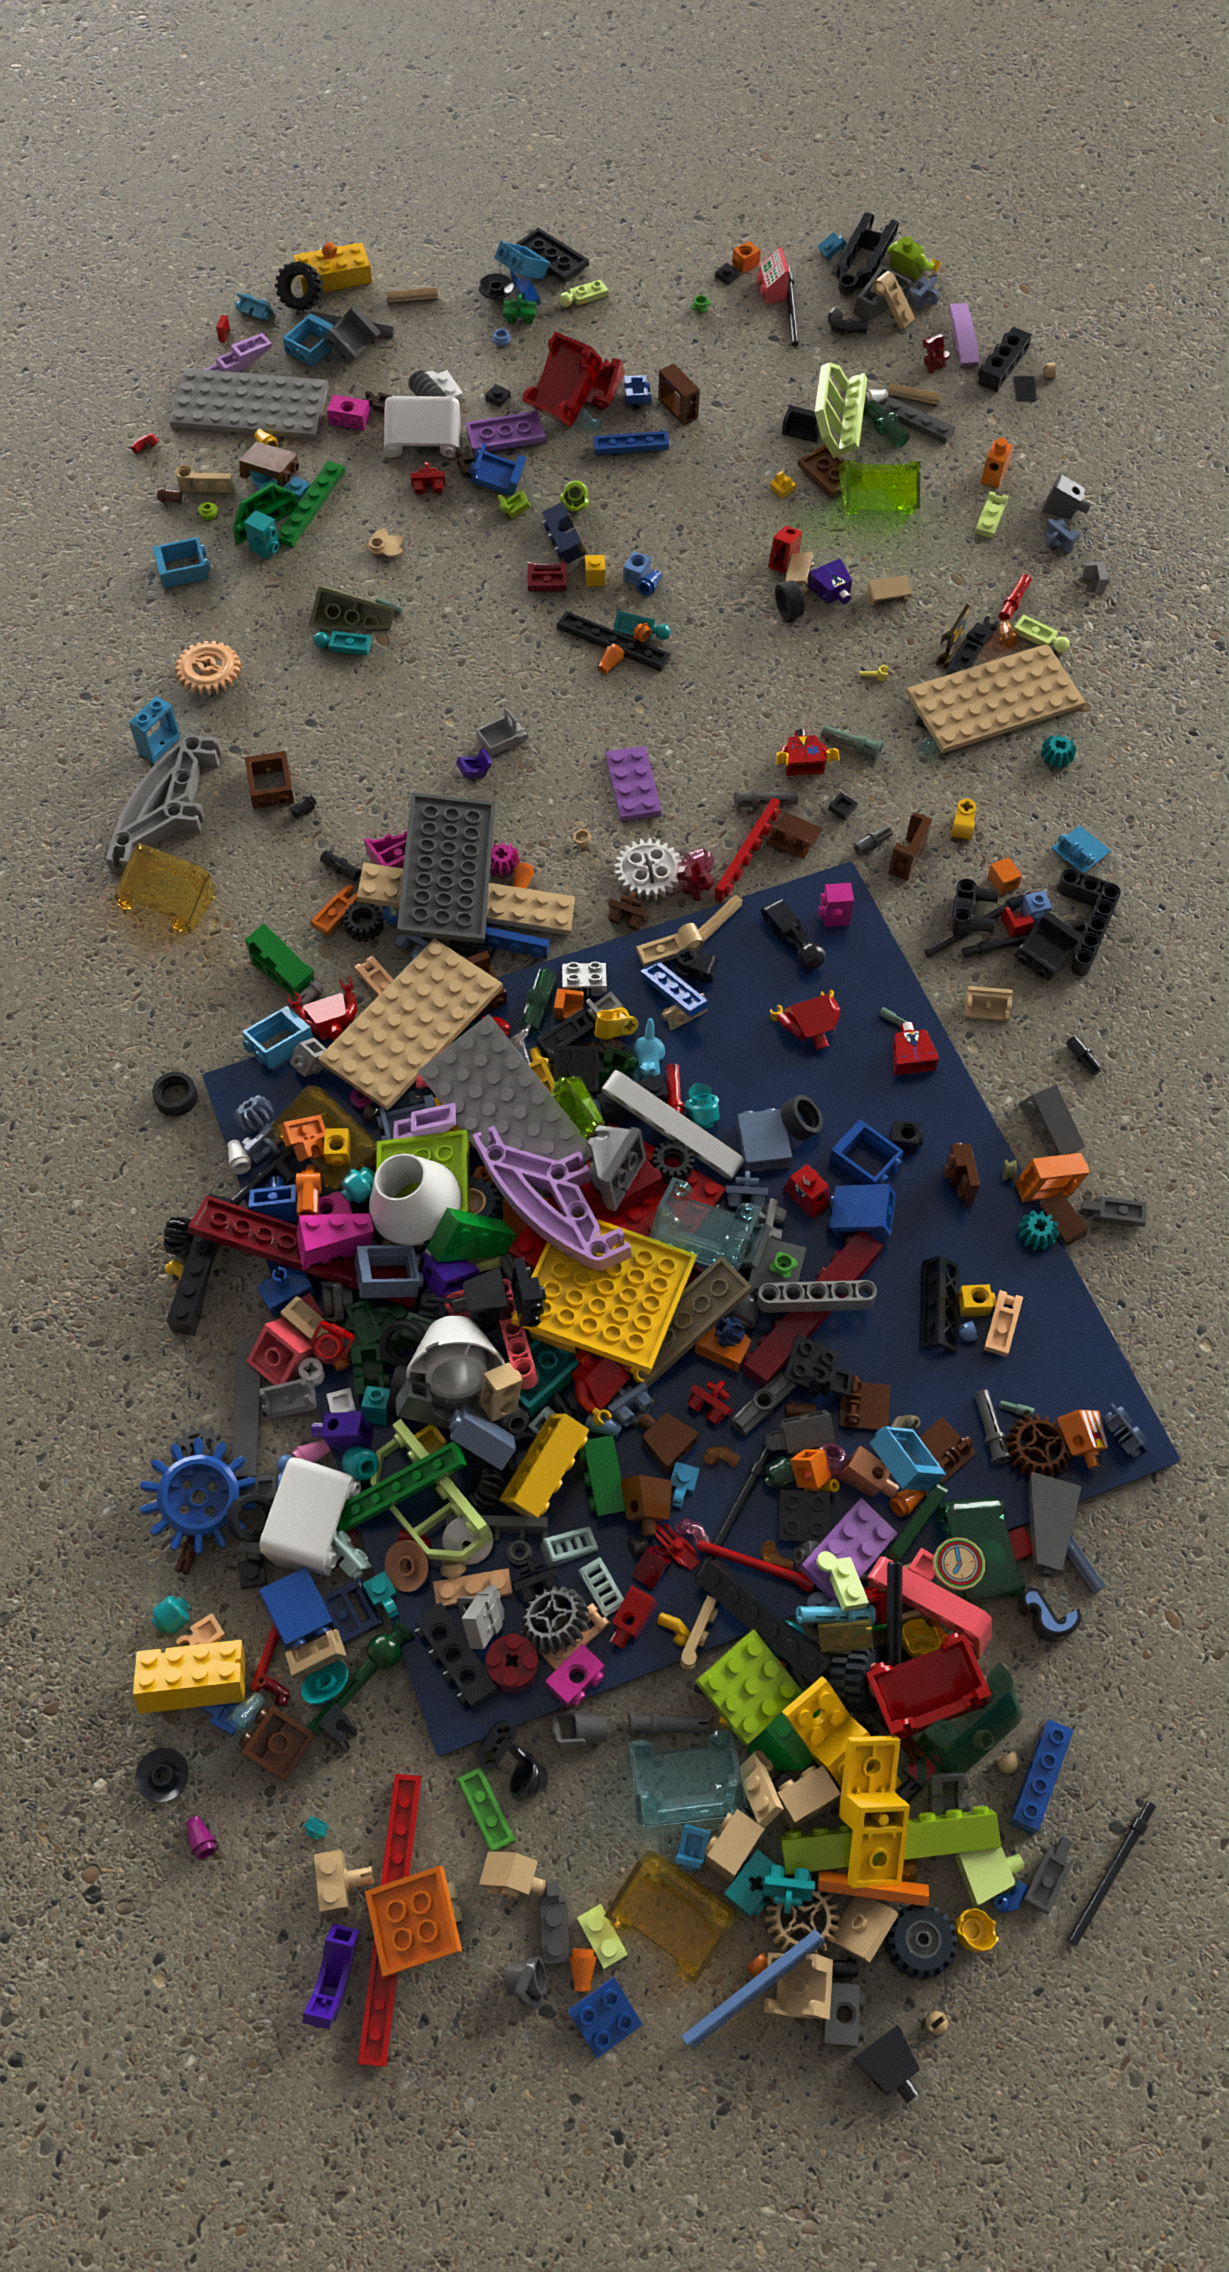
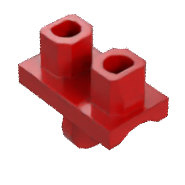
[410,462,446,495]
[687,1381,734,1424]

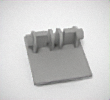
[562,962,607,996]

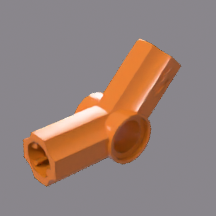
[296,1165,322,1217]

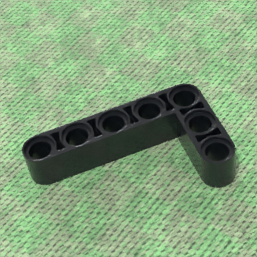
[1057,869,1121,976]

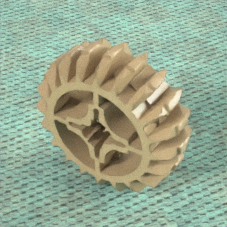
[765,1889,840,1955]

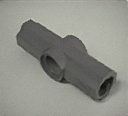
[730,1371,796,1436]

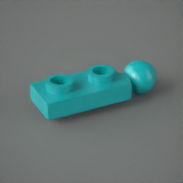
[613,611,671,640]
[313,631,372,656]

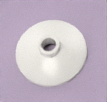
[442,1516,493,1565]

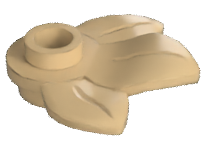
[368,528,403,557]

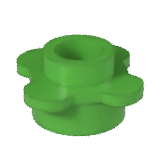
[691,295,711,313]
[769,1252,798,1279]

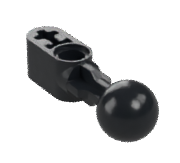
[761,899,826,970]

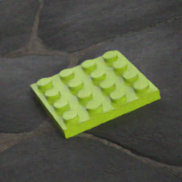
[376,1129,470,1212]

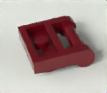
[528,562,567,591]

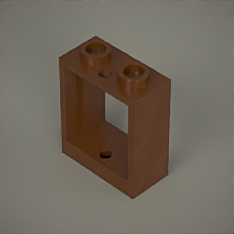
[658,363,700,426]
[245,751,294,809]

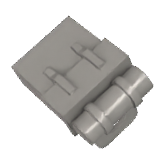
[476,707,528,756]
[457,1585,505,1649]

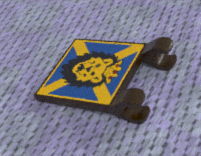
[936,604,970,669]

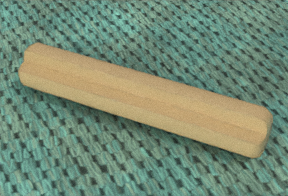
[386,287,439,303]
[887,383,941,405]
[698,896,742,941]

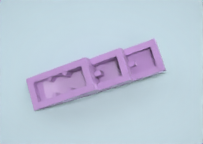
[949,303,979,367]
[204,333,272,372]

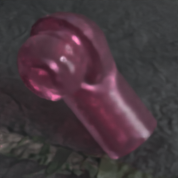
[676,1518,712,1543]

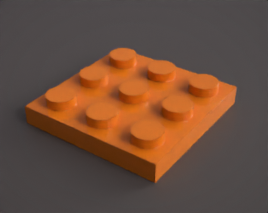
[365,1866,462,1977]

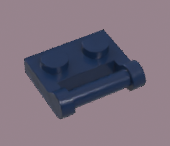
[321,1578,385,1645]

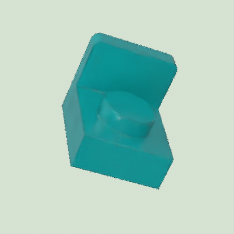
[361,1386,390,1426]

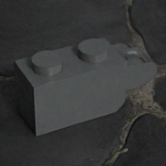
[762,1410,836,1455]

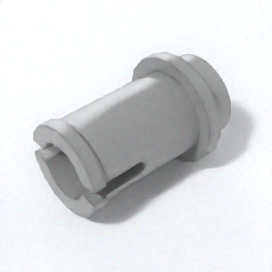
[295,980,324,1006]

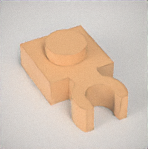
[176,1613,226,1646]

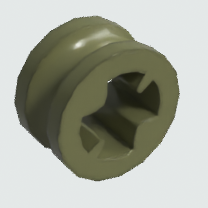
[1002,1160,1017,1181]

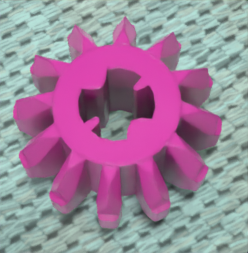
[490,841,520,878]

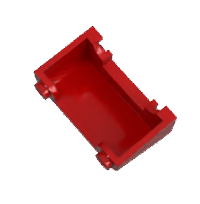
[522,331,602,427]
[542,351,625,410]
[866,1633,992,1740]

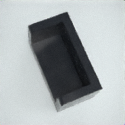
[782,405,821,443]

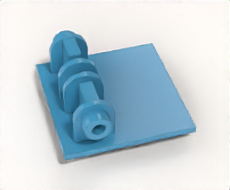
[1051,825,1111,873]

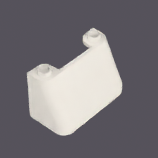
[384,396,461,458]
[259,1457,361,1576]

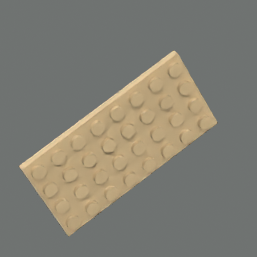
[906,644,1086,754]
[318,938,503,1111]

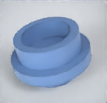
[493,329,511,346]

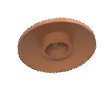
[385,1540,428,1592]

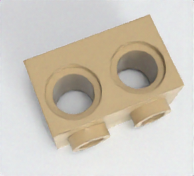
[479,1363,523,1422]

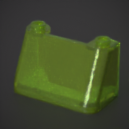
[838,460,920,515]

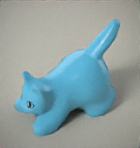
[632,1018,665,1082]

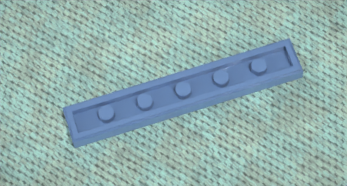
[681,1930,825,2048]

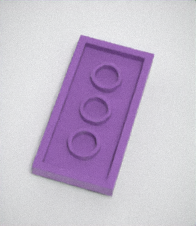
[465,411,546,454]
[605,746,661,821]
[799,1498,898,1603]

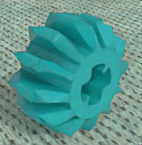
[1041,733,1077,769]
[1018,1210,1059,1251]

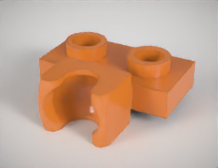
[279,1115,325,1162]

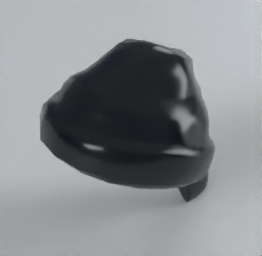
[509,1744,548,1801]

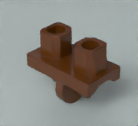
[608,892,648,930]

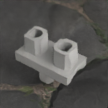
[747,1198,787,1241]

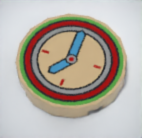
[933,1537,985,1591]

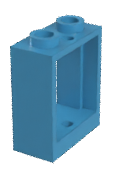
[494,241,550,280]
[283,313,334,367]
[152,537,211,588]
[129,696,181,763]
[242,1006,313,1069]
[870,1426,946,1491]

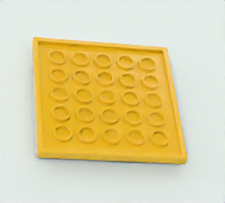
[511,1213,697,1374]

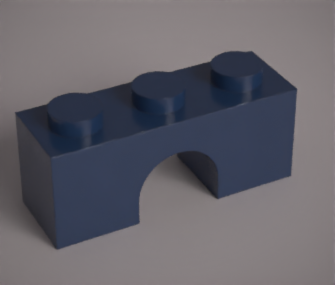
[542,502,587,564]

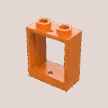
[1015,1153,1090,1202]

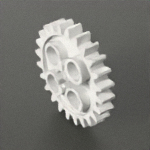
[614,838,682,900]

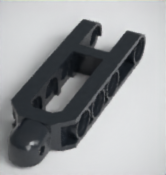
[836,212,899,295]

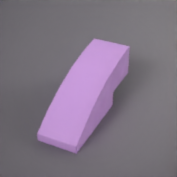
[393,1103,456,1139]

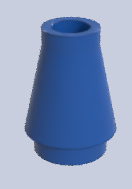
[637,570,662,596]

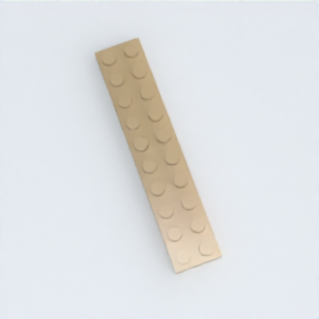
[357,863,575,936]

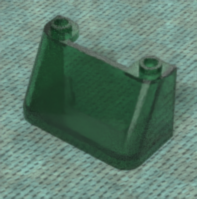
[936,1496,1025,1606]
[917,1663,1023,1774]

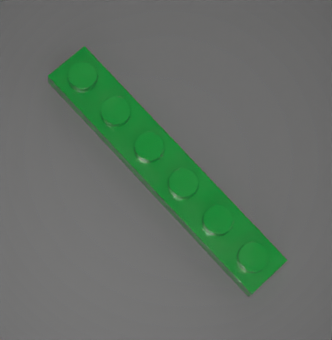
[277,461,345,548]
[337,1441,466,1532]

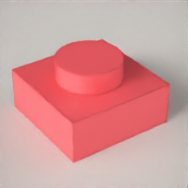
[908,1548,936,1582]

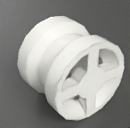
[298,1358,325,1387]

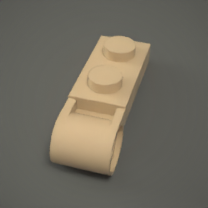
[873,271,915,329]
[175,465,234,493]
[636,923,704,968]
[738,1750,783,1827]

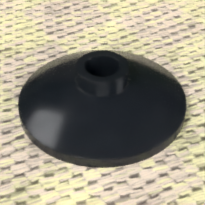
[478,273,514,299]
[135,1748,189,1803]

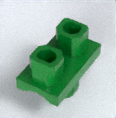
[503,294,536,324]

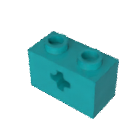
[244,510,280,559]
[723,1849,776,1919]

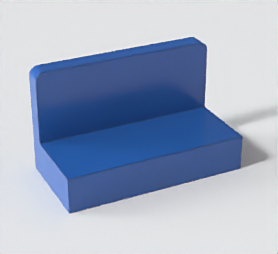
[510,270,541,306]

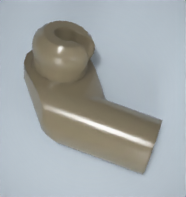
[890,1415,920,1430]

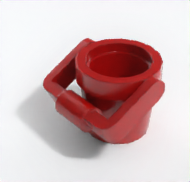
[309,1321,355,1364]

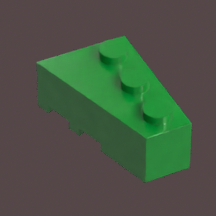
[245,923,315,998]
[426,1207,516,1262]
[579,1435,625,1516]

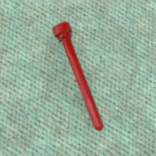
[697,1540,814,1593]

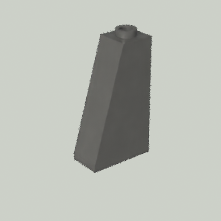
[1027,1472,1081,1579]

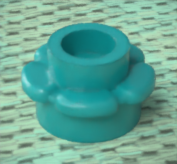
[303,1816,329,1840]

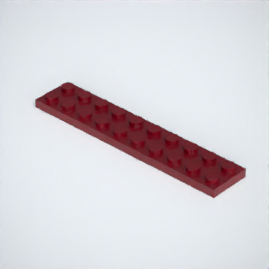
[188,1195,425,1308]

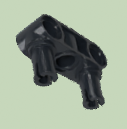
[951,879,999,937]

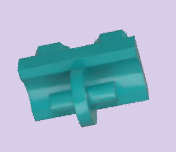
[762,1864,815,1914]

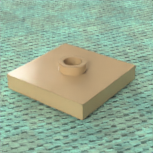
[831,1896,899,1963]

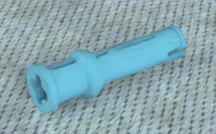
[796,1603,876,1627]

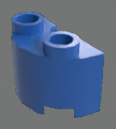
[624,375,652,405]

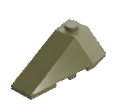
[309,585,395,631]

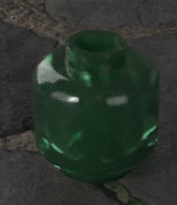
[763,1456,797,1492]

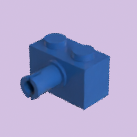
[249,1176,299,1222]
[256,1267,315,1318]

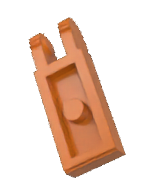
[310,885,361,937]

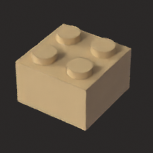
[777,1765,841,1830]
[704,1809,765,1884]

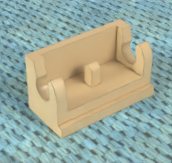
[785,552,814,594]
[866,575,912,606]
[965,986,1012,1022]
[280,1296,328,1341]
[286,1629,347,1678]

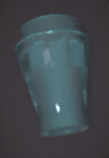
[227,1692,266,1733]

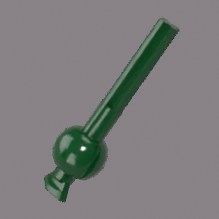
[307,1619,415,1736]

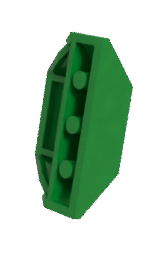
[233,483,298,545]
[747,1683,821,1771]

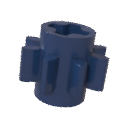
[715,1316,745,1347]

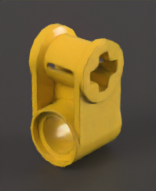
[951,798,976,840]
[594,1007,638,1040]

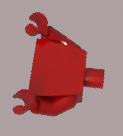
[287,976,358,1040]

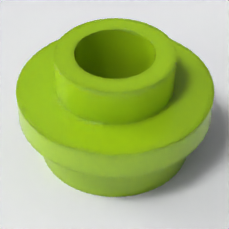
[198,502,218,521]

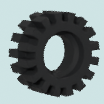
[343,902,384,942]
[651,1141,694,1185]

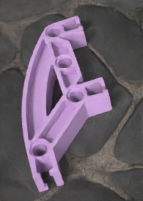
[473,1126,632,1271]

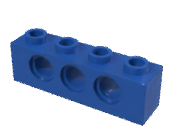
[1008,1719,1074,1836]

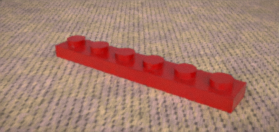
[714,798,781,903]

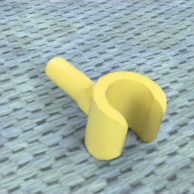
[860,665,889,681]

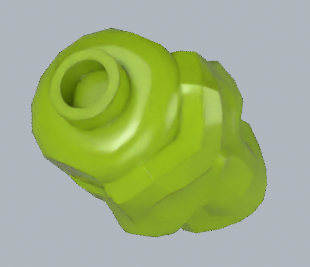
[559,481,589,512]

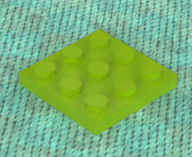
[695,1630,802,1745]

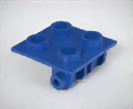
[568,1977,643,2058]

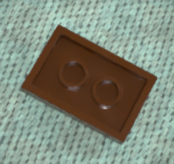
[797,445,862,499]

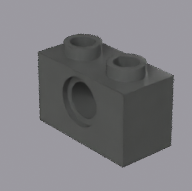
[822,1983,864,2048]

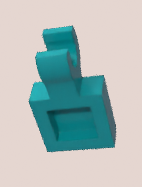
[362,1571,399,1619]

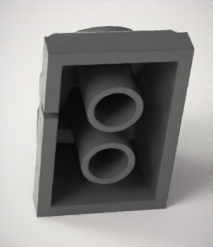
[587,1125,646,1211]

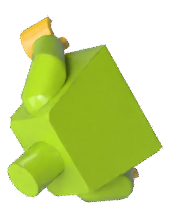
[887,236,942,280]

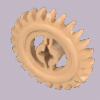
[174,641,241,696]

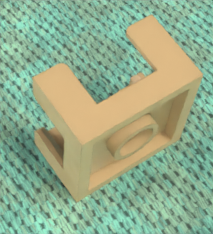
[764,1953,833,2020]

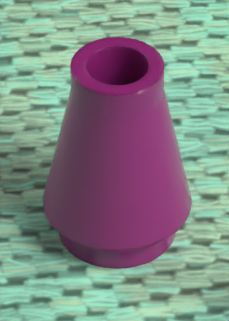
[185,1816,217,1860]

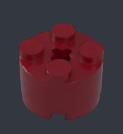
[486,1633,539,1694]

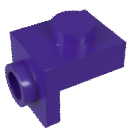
[456,749,492,778]

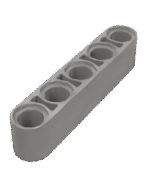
[757,1280,877,1313]

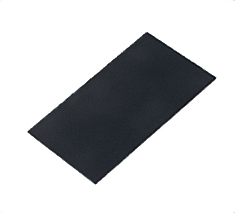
[1014,376,1037,401]

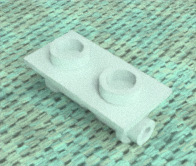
[331,1530,372,1580]

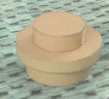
[440,1560,466,1579]

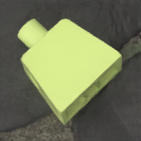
[955,1847,1025,1908]

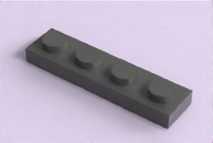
[882,398,956,444]

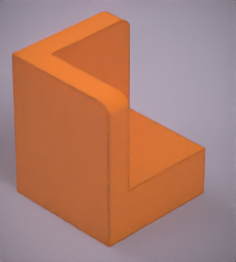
[988,857,1022,895]
[554,989,584,1022]

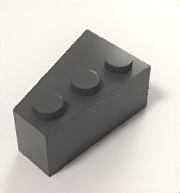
[853,265,912,321]
[1018,1085,1085,1156]

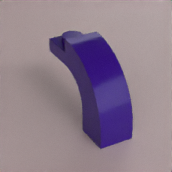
[302,1924,359,2030]

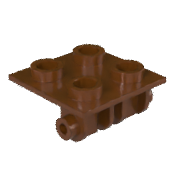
[767,812,823,859]
[839,1376,891,1430]
[919,1417,977,1484]

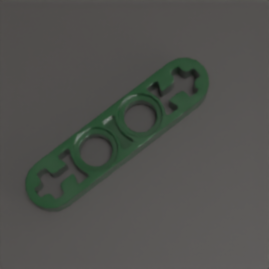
[886,1482,949,1562]

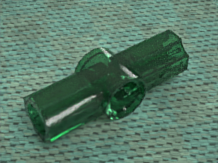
[864,400,910,448]
[520,968,557,1034]

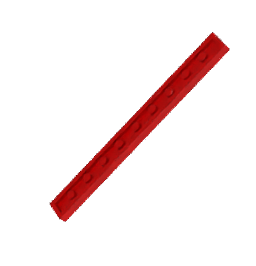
[358,1774,422,2067]

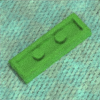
[457,1767,516,1852]

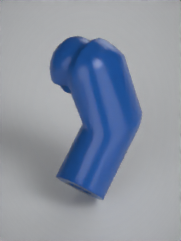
[993,1880,1029,1913]

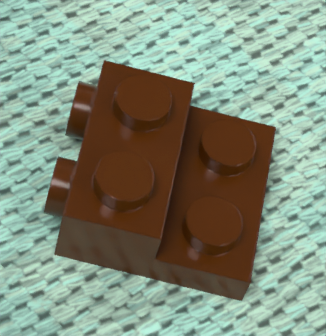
[943,1143,980,1207]
[238,1706,315,1782]

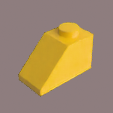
[584,555,605,587]

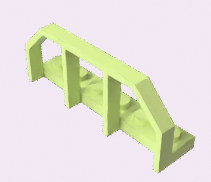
[815,362,867,458]
[370,1419,492,1562]

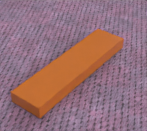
[818,1870,929,1906]

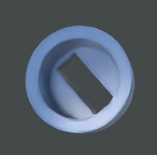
[959,1321,978,1341]

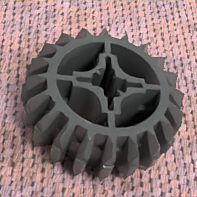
[520,1586,590,1656]

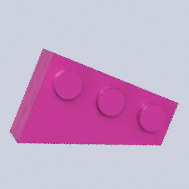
[364,831,407,869]
[296,1213,374,1270]

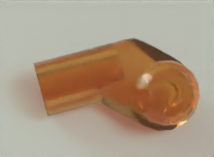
[703,1446,741,1467]
[761,1541,794,1570]

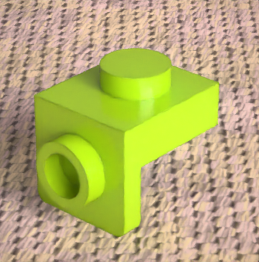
[498,490,531,519]

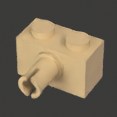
[314,1850,374,1916]
[479,1852,546,1898]

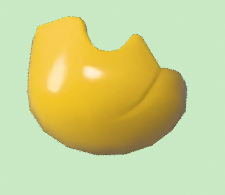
[902,1618,941,1658]
[955,1908,999,1953]

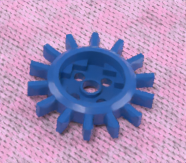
[140,1438,256,1556]

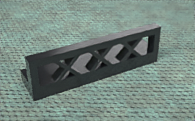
[920,1255,959,1353]

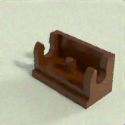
[1039,1191,1088,1245]

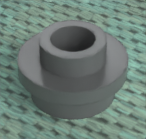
[507,1540,532,1566]

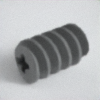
[408,370,446,397]

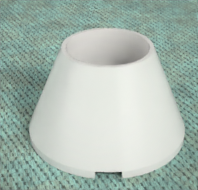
[369,1154,462,1246]
[406,1316,505,1404]

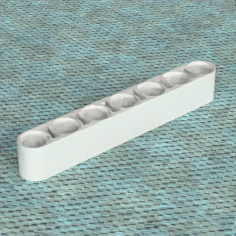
[602,1070,745,1180]

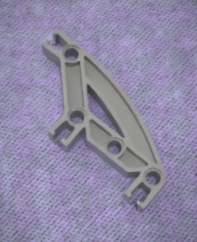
[106,736,222,874]

